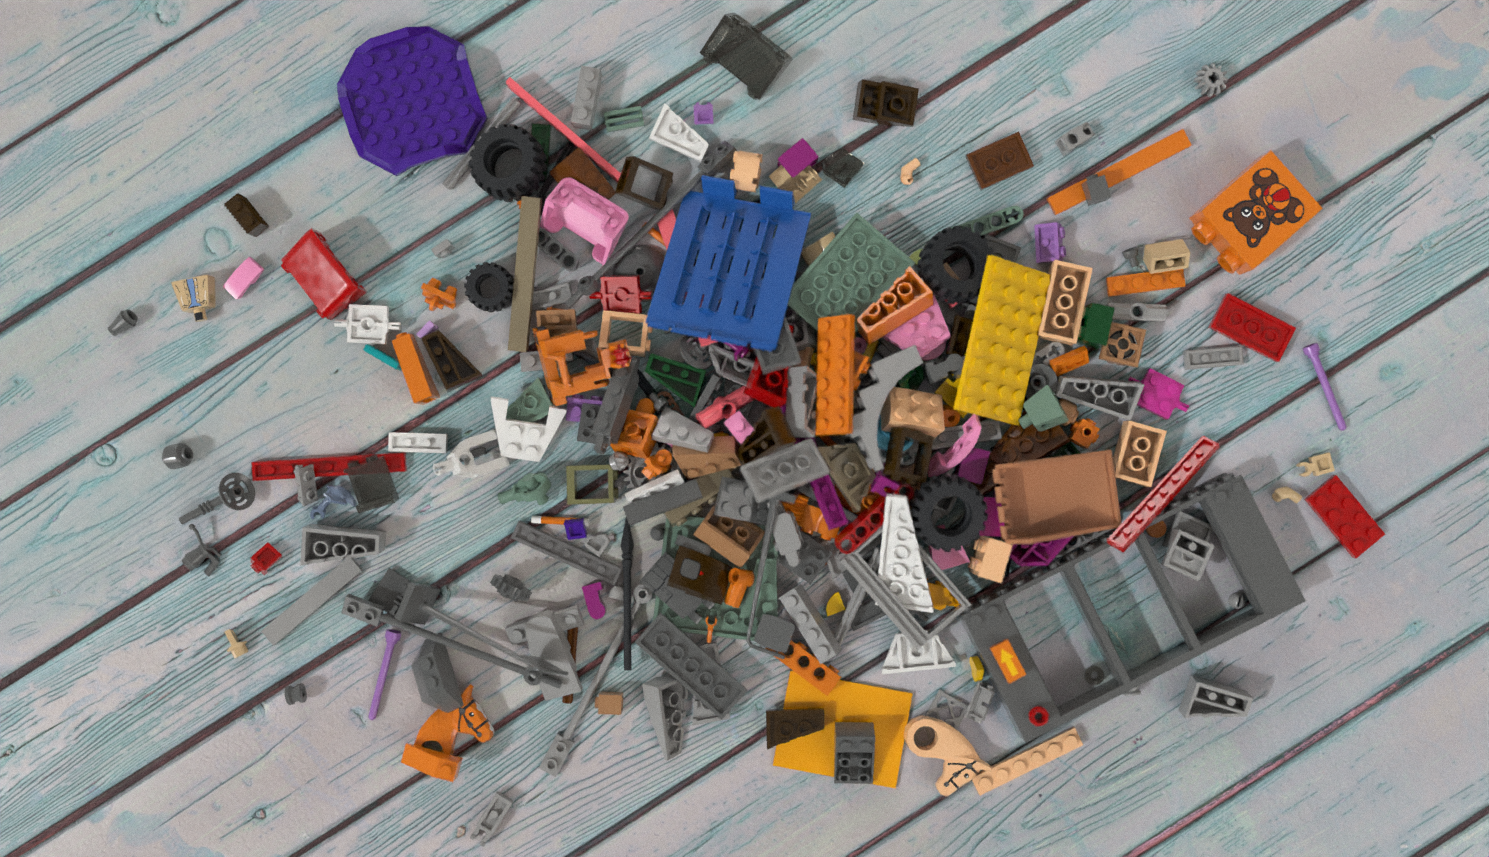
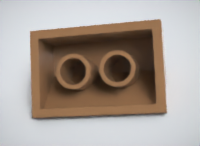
[693,503,765,568]

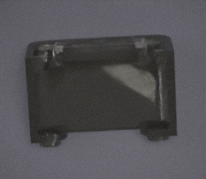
[699,13,793,100]

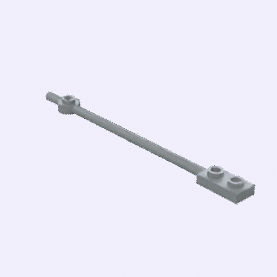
[539,584,653,777]

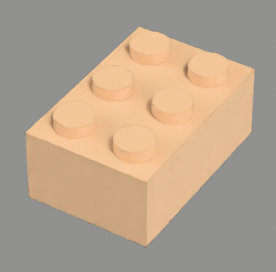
[880,387,945,439]
[1113,421,1167,487]
[968,536,1012,583]

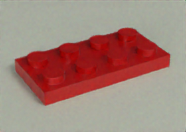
[1208,293,1296,362]
[1304,475,1385,559]

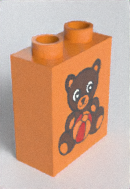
[1189,150,1323,275]

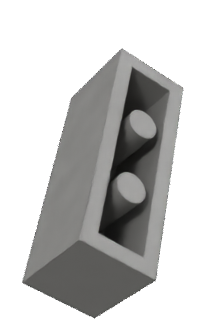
[571,65,603,131]

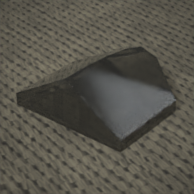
[821,149,864,188]

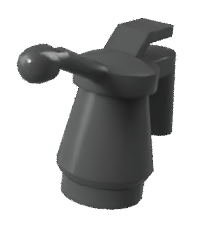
[181,524,222,577]

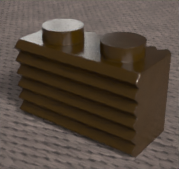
[224,193,269,237]

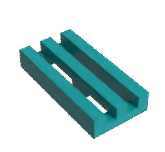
[363,344,401,371]

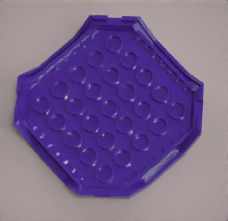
[337,26,488,176]

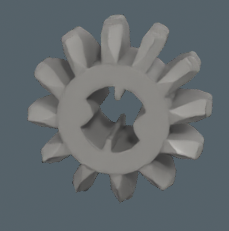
[1193,63,1229,97]

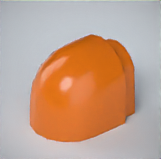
[943,404,960,427]

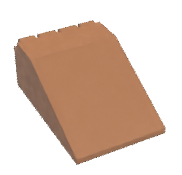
[992,450,1122,544]

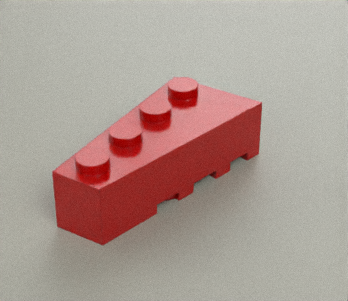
[743,325,793,407]

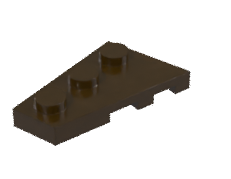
[766,708,824,750]

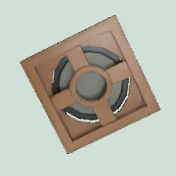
[1099,322,1146,368]

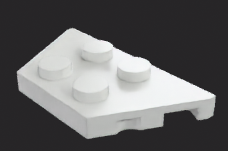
[881,630,956,674]

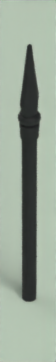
[620,518,634,670]

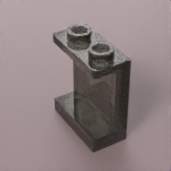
[343,454,399,513]

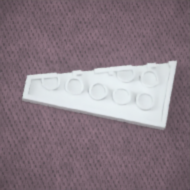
[875,493,934,613]

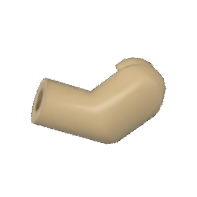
[1272,487,1302,503]

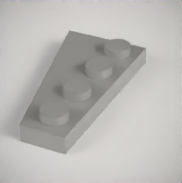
[692,642,730,726]

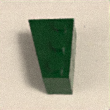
[645,353,707,407]

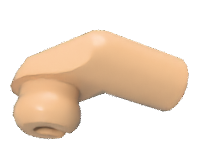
[900,158,921,185]

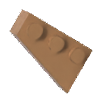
[673,436,741,480]

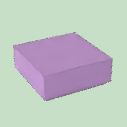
[416,320,438,338]

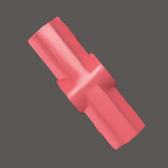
[696,386,753,429]

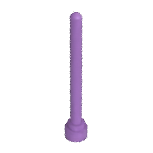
[1302,343,1347,431]
[368,629,402,720]

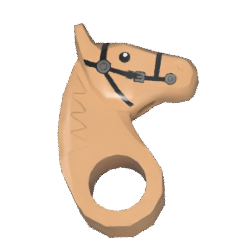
[904,715,992,796]

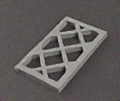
[914,689,968,746]

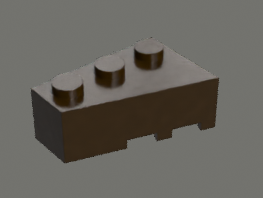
[421,330,483,393]
[737,406,796,465]

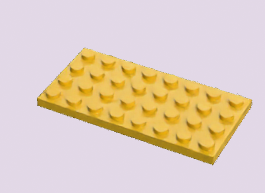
[954,255,1051,426]

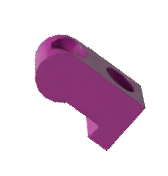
[582,581,607,619]

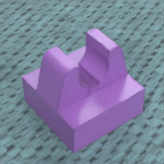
[693,102,714,125]

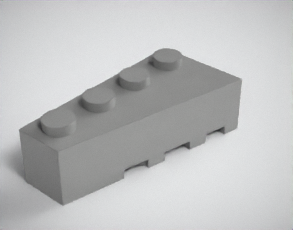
[1055,375,1144,421]
[300,524,386,566]

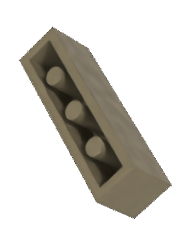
[663,469,735,527]

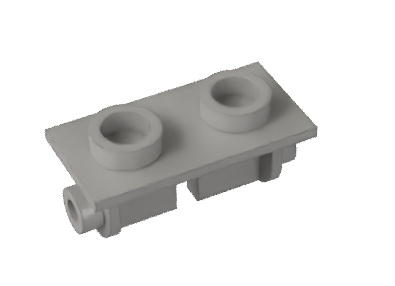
[293,464,318,506]
[965,681,995,724]

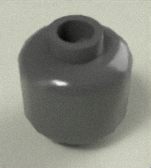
[162,443,193,470]

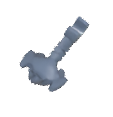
[310,485,357,519]

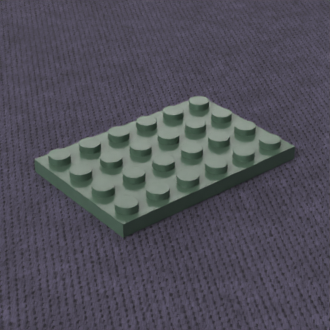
[787,212,915,332]

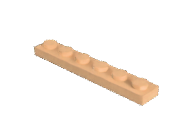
[972,727,1083,796]

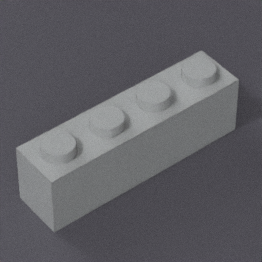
[779,584,842,664]

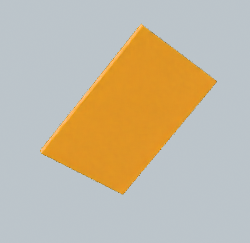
[773,670,913,789]

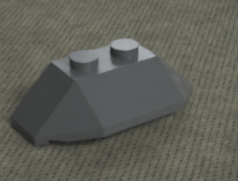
[411,633,464,713]

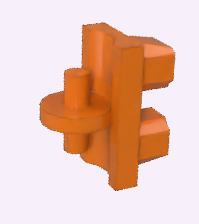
[421,278,458,312]
[641,449,672,480]

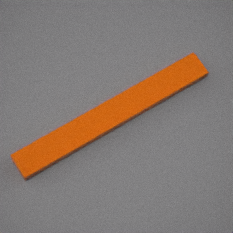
[1047,129,1192,216]

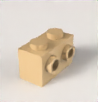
[1143,239,1190,274]

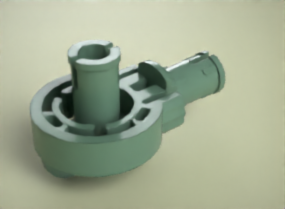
[497,472,551,505]

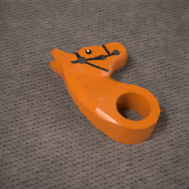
[414,684,495,755]

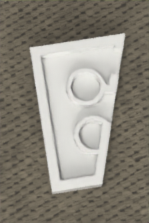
[649,104,709,163]

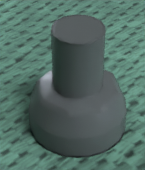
[1122,247,1139,268]
[649,392,669,413]
[650,525,665,541]

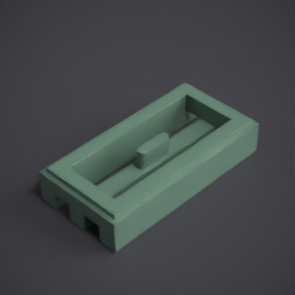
[604,106,645,133]

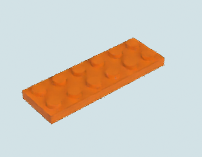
[815,314,855,436]

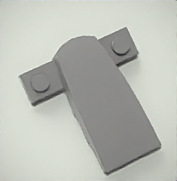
[505,605,585,701]

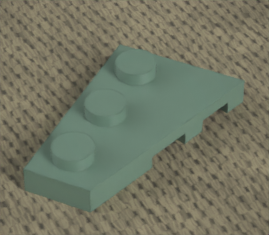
[506,377,553,423]
[739,558,778,618]

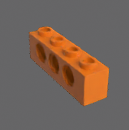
[765,636,841,696]

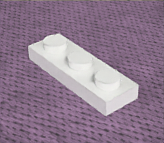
[388,432,448,453]
[625,469,685,504]

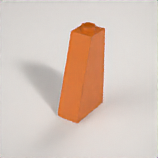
[392,332,441,405]

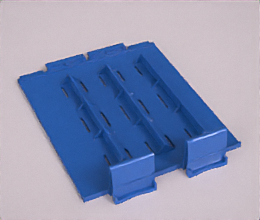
[646,175,811,352]

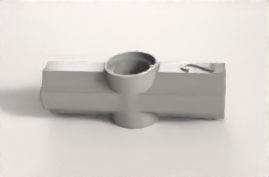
[1107,303,1167,322]

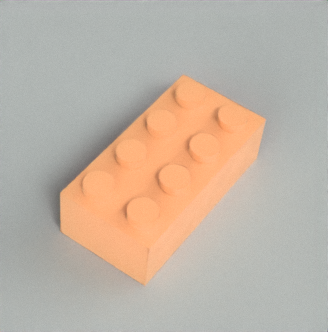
[1038,260,1093,345]

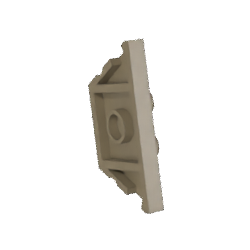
[817,443,876,512]

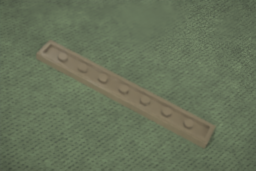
[508,196,542,352]

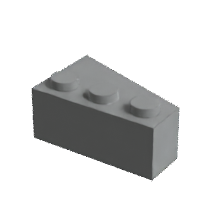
[786,366,817,438]
[1179,675,1253,718]

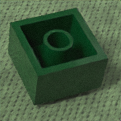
[1076,303,1115,349]

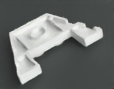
[491,396,567,462]

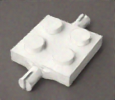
[334,304,401,345]

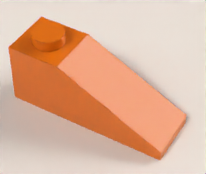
[401,743,463,782]

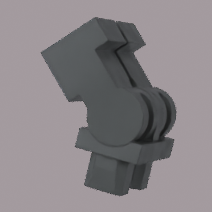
[922,354,965,385]

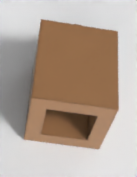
[595,691,624,715]

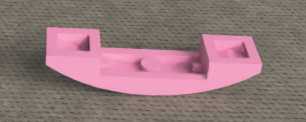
[928,414,981,477]

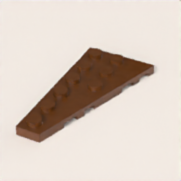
[969,410,1070,496]

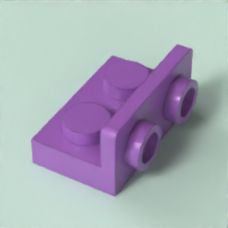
[1034,222,1066,264]
[566,394,603,422]

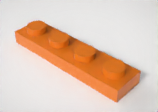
[1105,269,1186,297]

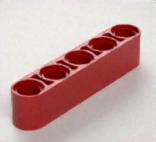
[834,481,914,554]

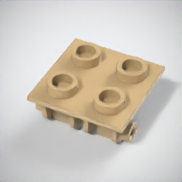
[768,165,822,204]

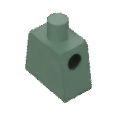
[1018,385,1069,431]

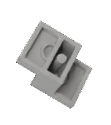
[1161,511,1215,581]

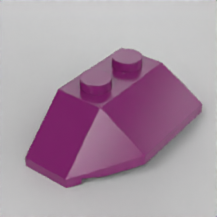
[1009,536,1073,566]

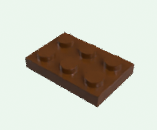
[965,131,1034,190]

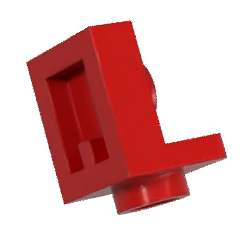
[250,542,282,575]

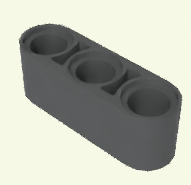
[538,228,579,272]

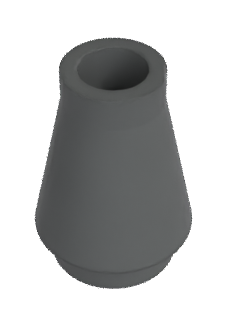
[108,309,138,336]

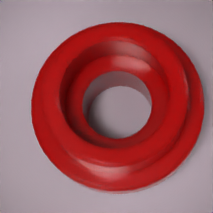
[1029,706,1049,726]

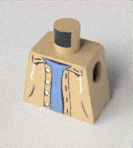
[171,275,216,322]

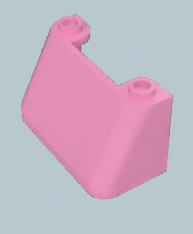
[540,178,629,265]

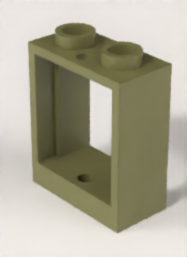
[566,465,619,505]

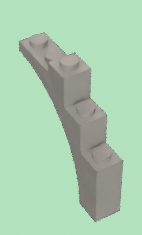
[845,345,923,472]

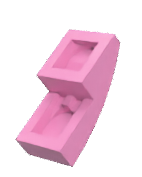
[223,257,264,300]

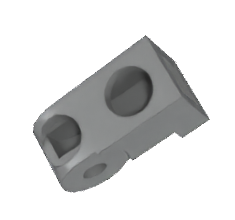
[1055,122,1095,156]

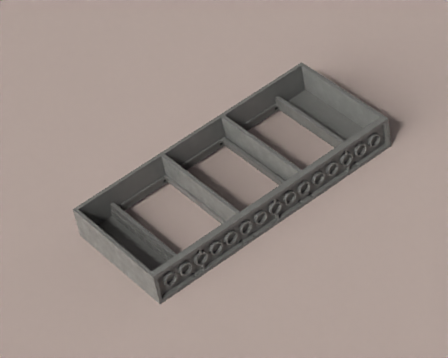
[958,473,1306,743]

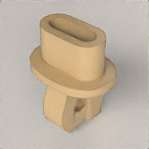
[225,629,249,659]

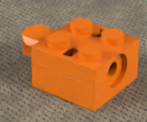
[610,398,659,459]

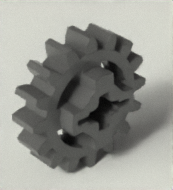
[490,574,532,602]

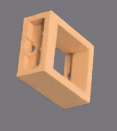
[598,310,653,357]

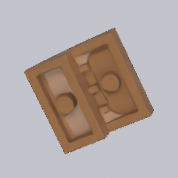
[536,309,578,337]

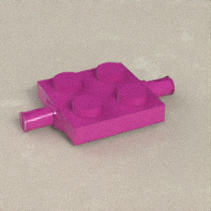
[1128,368,1189,420]

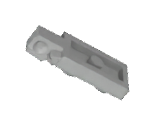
[520,351,574,372]

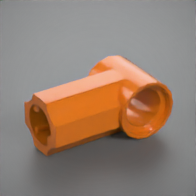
[724,568,754,608]

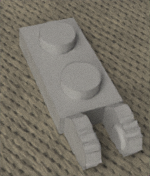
[470,791,514,847]

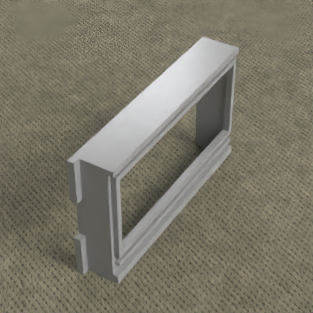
[837,525,971,650]

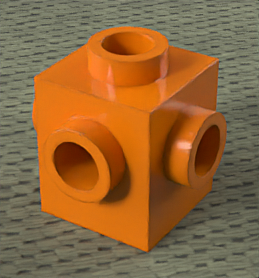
[1068,418,1100,449]

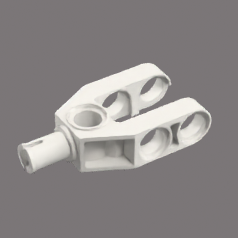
[433,429,510,478]

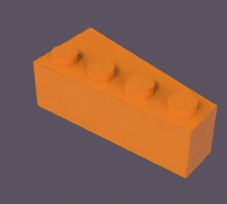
[856,266,934,345]

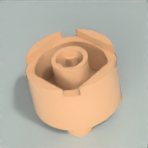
[730,150,763,193]

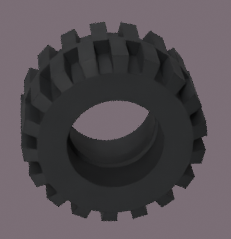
[464,262,514,313]

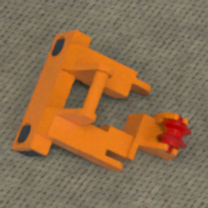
[532,326,631,406]

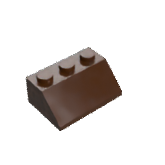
[549,147,615,200]

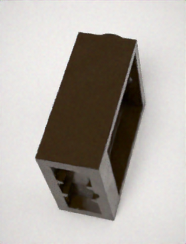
[615,156,674,209]
[883,428,934,486]

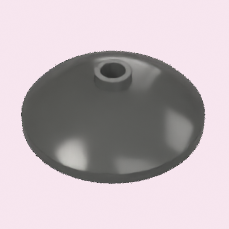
[612,245,665,302]

